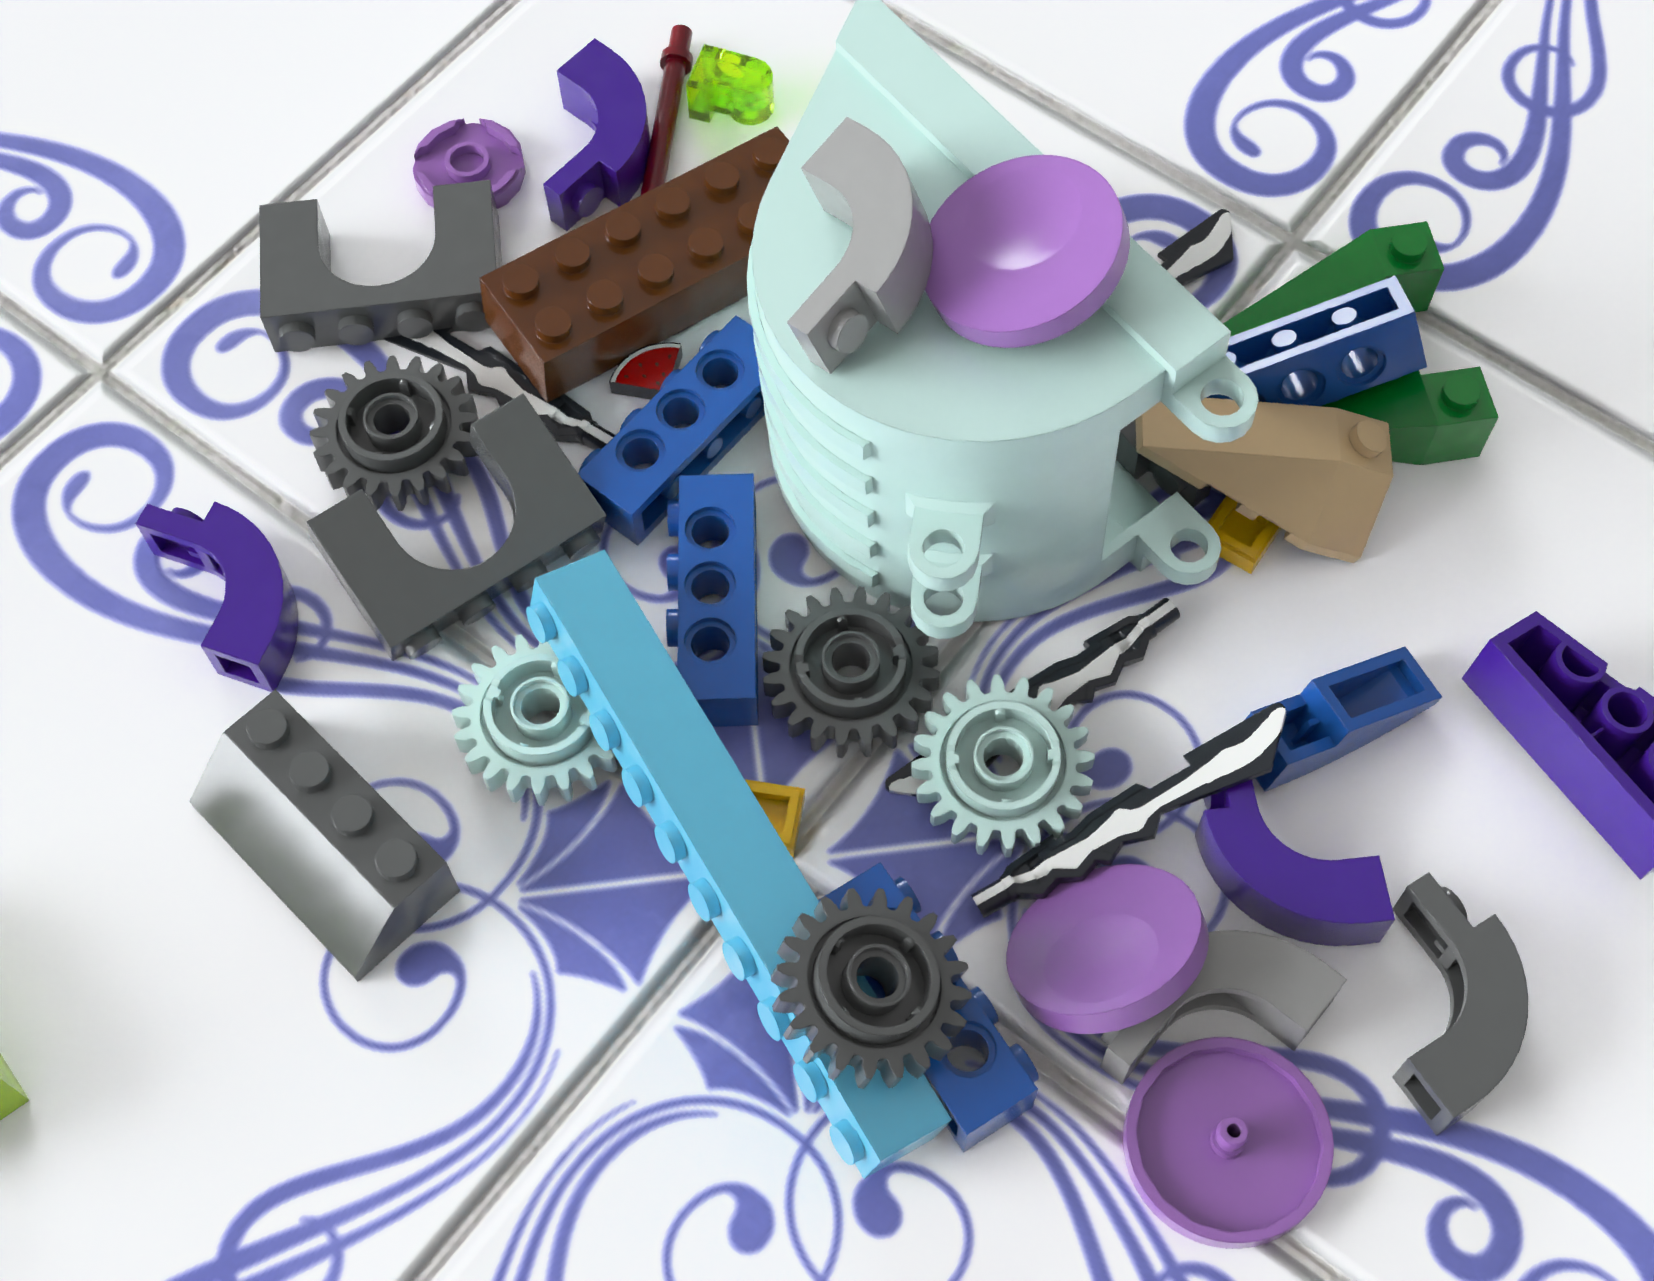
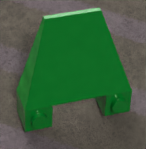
[1223,221,1499,465]

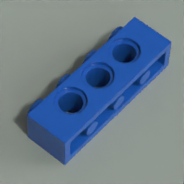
[1206,276,1427,406]
[578,315,765,546]
[666,473,759,727]
[818,862,1039,1153]

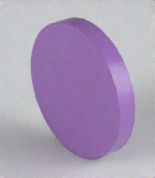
[925,155,1130,348]
[1006,864,1209,1034]
[1123,1037,1334,1249]

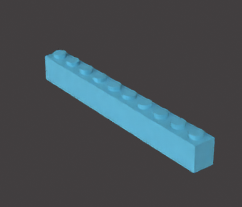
[526,549,952,1179]

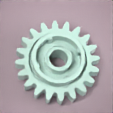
[452,634,618,806]
[911,674,1095,857]

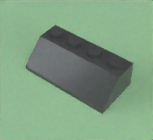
[189,689,460,982]

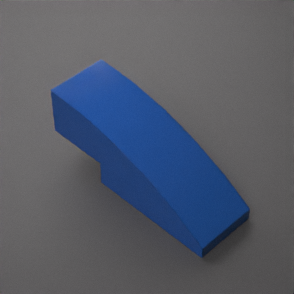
[1245,646,1442,792]

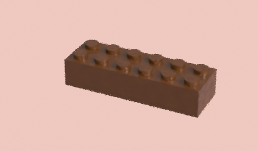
[479,126,789,403]

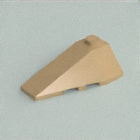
[1135,398,1394,563]

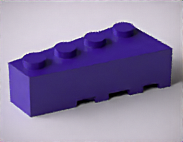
[1461,611,1654,880]

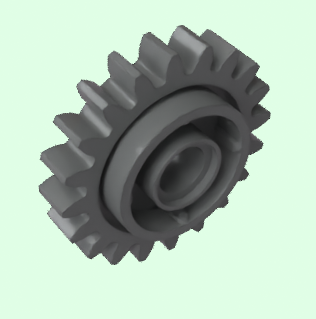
[310,355,479,511]
[762,586,940,758]
[770,888,972,1089]

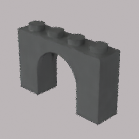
[259,180,502,352]
[306,393,607,661]

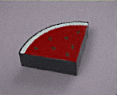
[609,342,683,400]

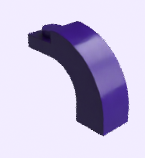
[543,38,651,232]
[136,501,298,692]
[1195,779,1395,946]

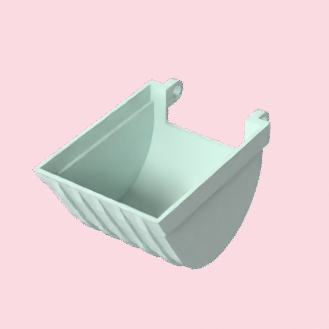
[747,0,1259,639]

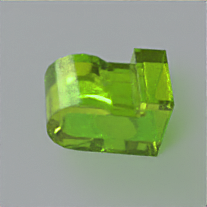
[686,44,775,125]

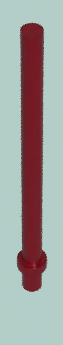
[640,24,693,196]

